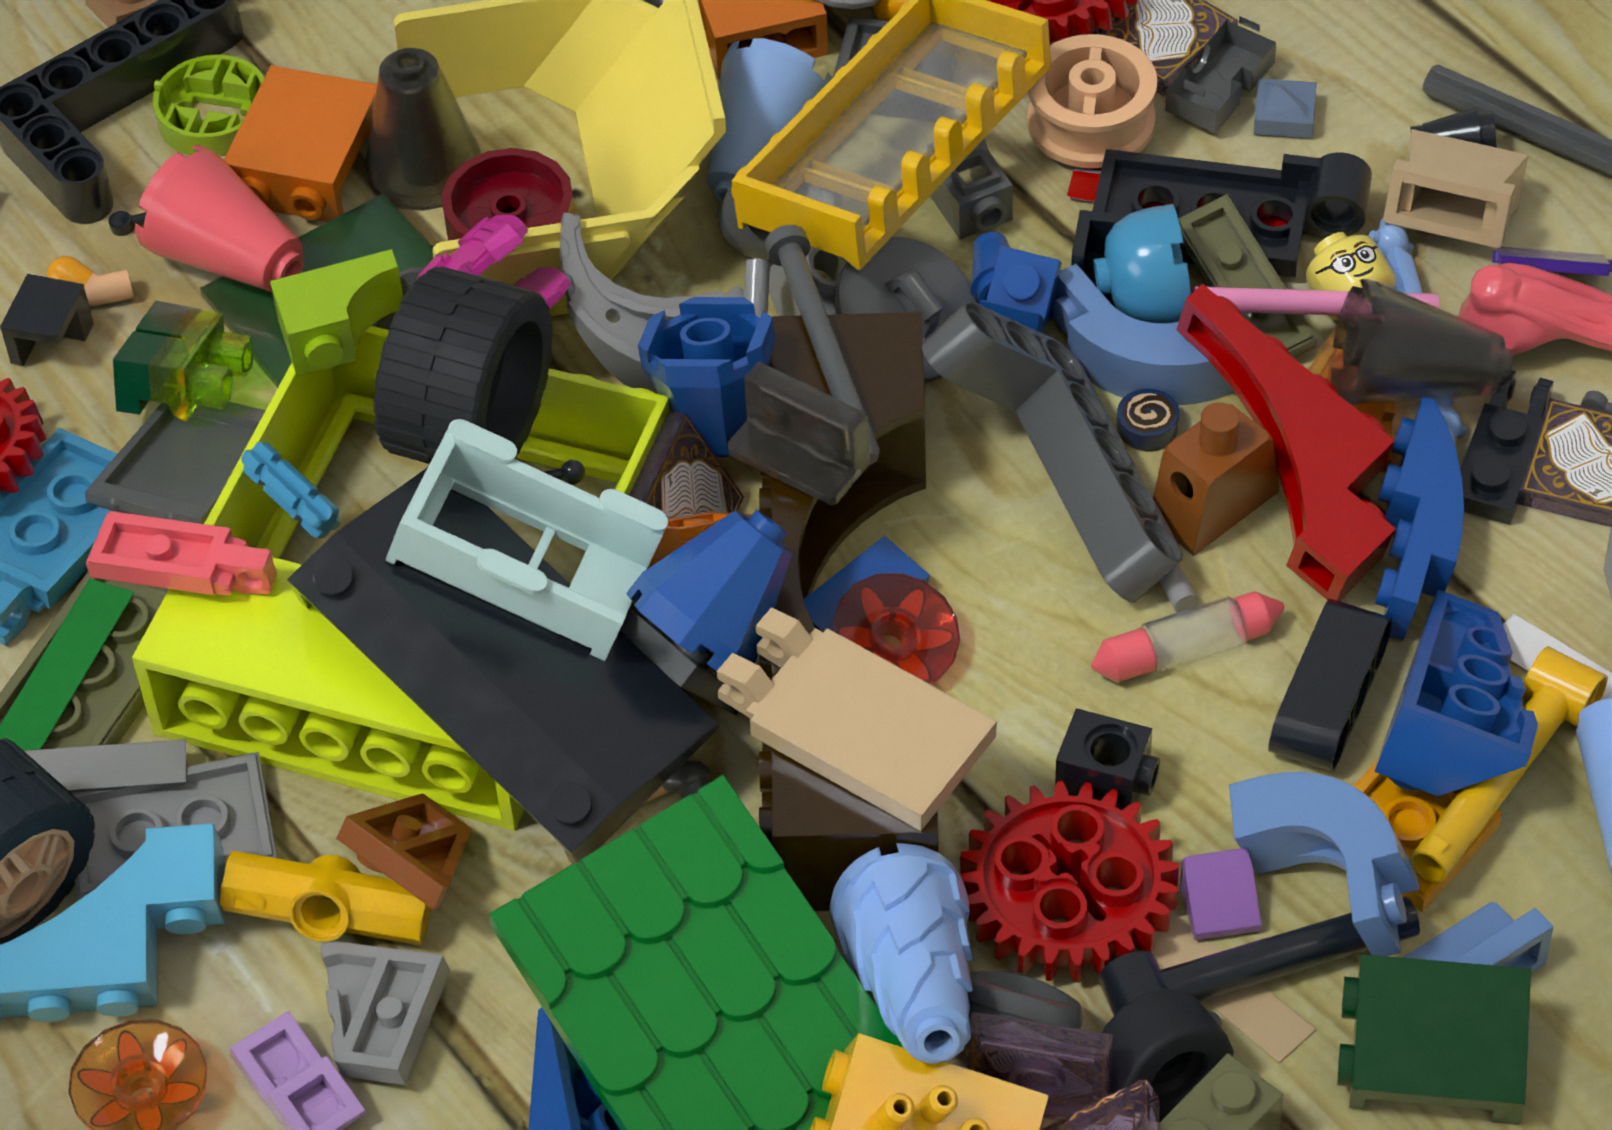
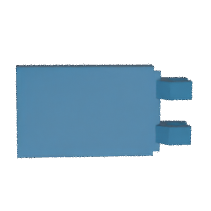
[0,428,117,646]

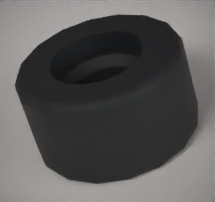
[1094,989,1234,1126]

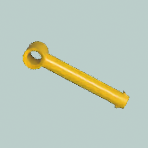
[1410,646,1608,883]

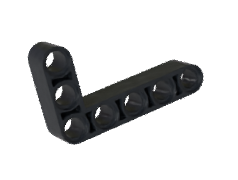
[0,0,243,224]

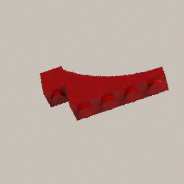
[1176,284,1396,601]

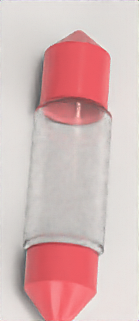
[1091,591,1285,683]

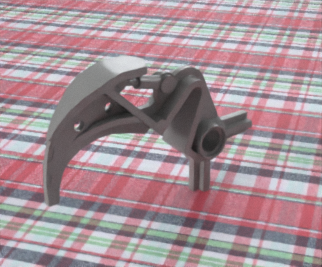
[560,190,848,394]

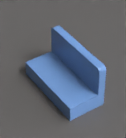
[1402,902,1554,973]

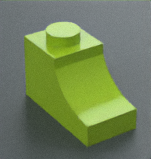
[270,249,404,376]

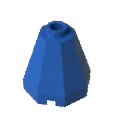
[638,297,776,458]
[626,509,793,671]

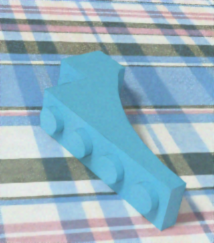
[0,823,225,1022]

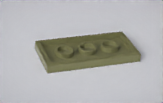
[0,572,169,749]

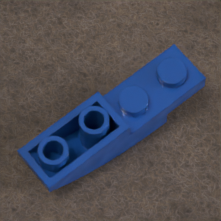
[1374,396,1464,640]

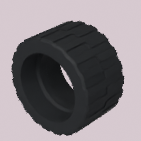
[373,266,553,464]

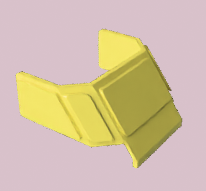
[393,0,726,316]

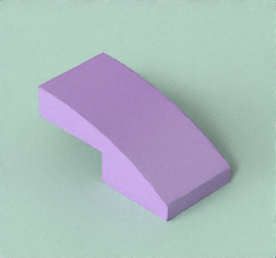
[230,1011,365,1130]

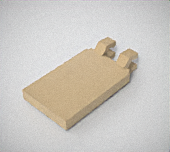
[717,607,997,831]

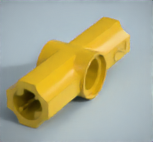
[220,850,431,946]

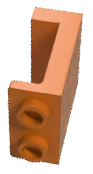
[224,65,387,223]

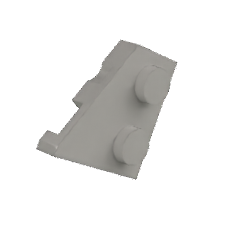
[320,941,450,1085]

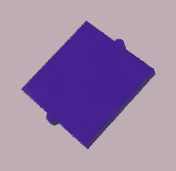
[1492,247,1612,276]

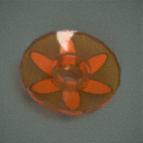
[68,1019,208,1130]

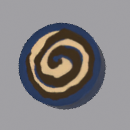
[1117,389,1179,450]

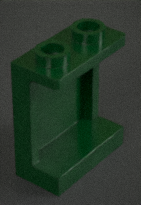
[1337,954,1531,1125]

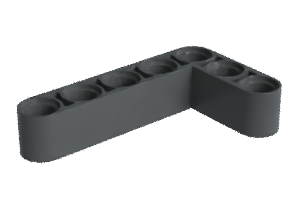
[921,301,1183,603]

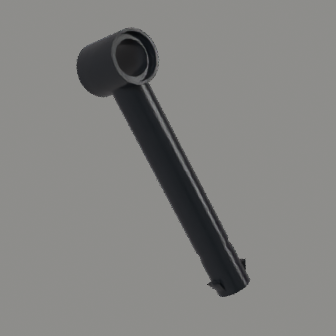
[1098,896,1420,1015]

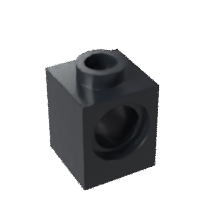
[1055,708,1160,810]

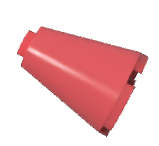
[135,144,304,292]

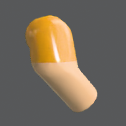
[47,256,134,307]

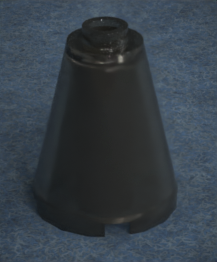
[365,48,481,211]
[1331,279,1513,405]

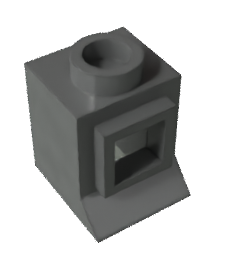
[927,139,1013,239]

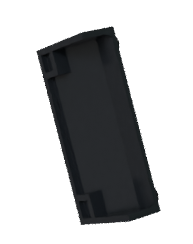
[287,467,720,864]

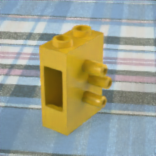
[809,1033,1049,1130]

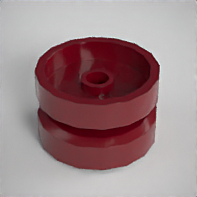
[441,148,575,241]

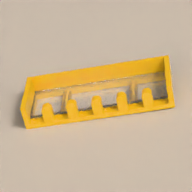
[731,0,1051,270]

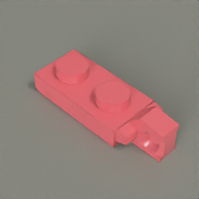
[86,511,277,595]

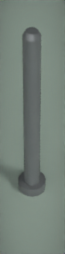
[765,225,880,465]

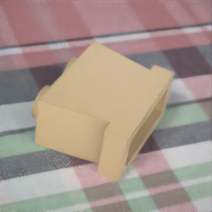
[1383,129,1529,249]

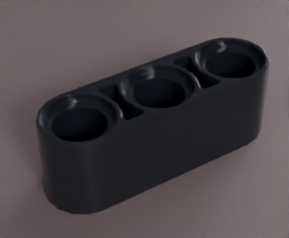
[1268,598,1393,772]

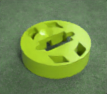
[153,55,265,156]

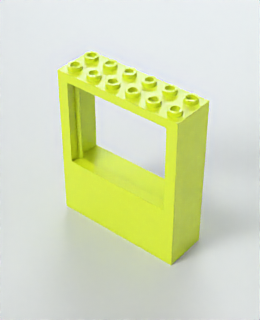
[132,326,675,831]

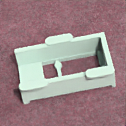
[385,419,668,661]

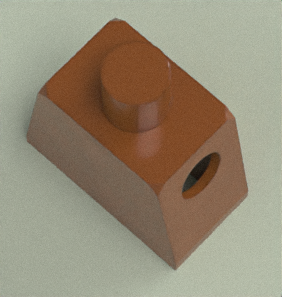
[1153,402,1279,556]

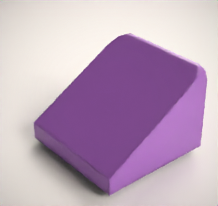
[1179,848,1262,940]

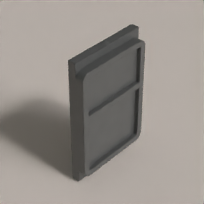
[85,389,266,524]

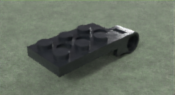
[1092,149,1372,277]

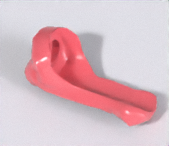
[1456,263,1612,362]

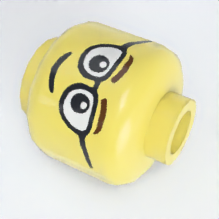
[1306,232,1396,326]

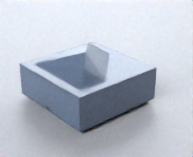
[1253,78,1317,139]

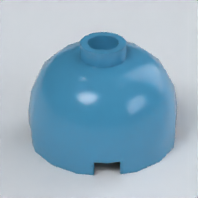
[1093,204,1191,324]

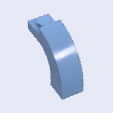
[1051,264,1235,405]
[1229,772,1420,956]

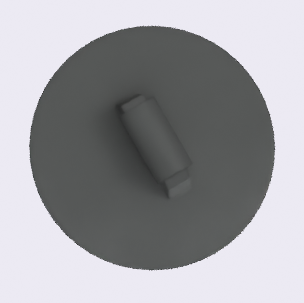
[835,237,976,382]

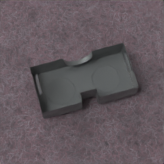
[1165,16,1276,133]

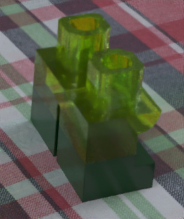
[113,300,253,422]

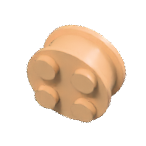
[1027,34,1157,168]

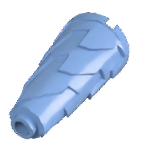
[829,843,973,1064]

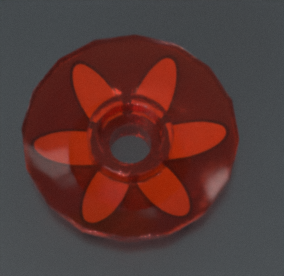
[832,573,961,685]

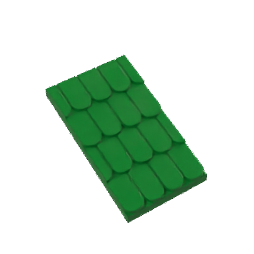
[489,775,904,1130]

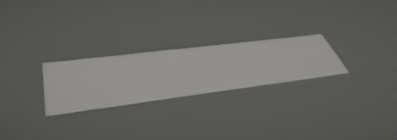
[25,739,186,791]

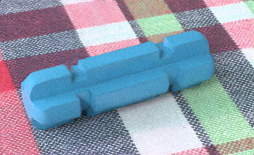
[241,442,341,539]

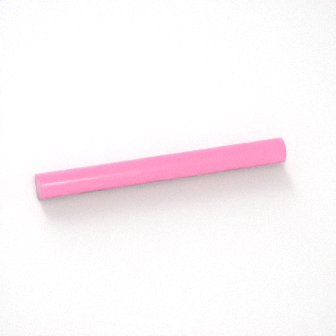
[1193,287,1440,318]

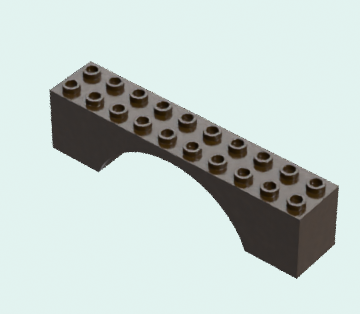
[759,312,939,911]

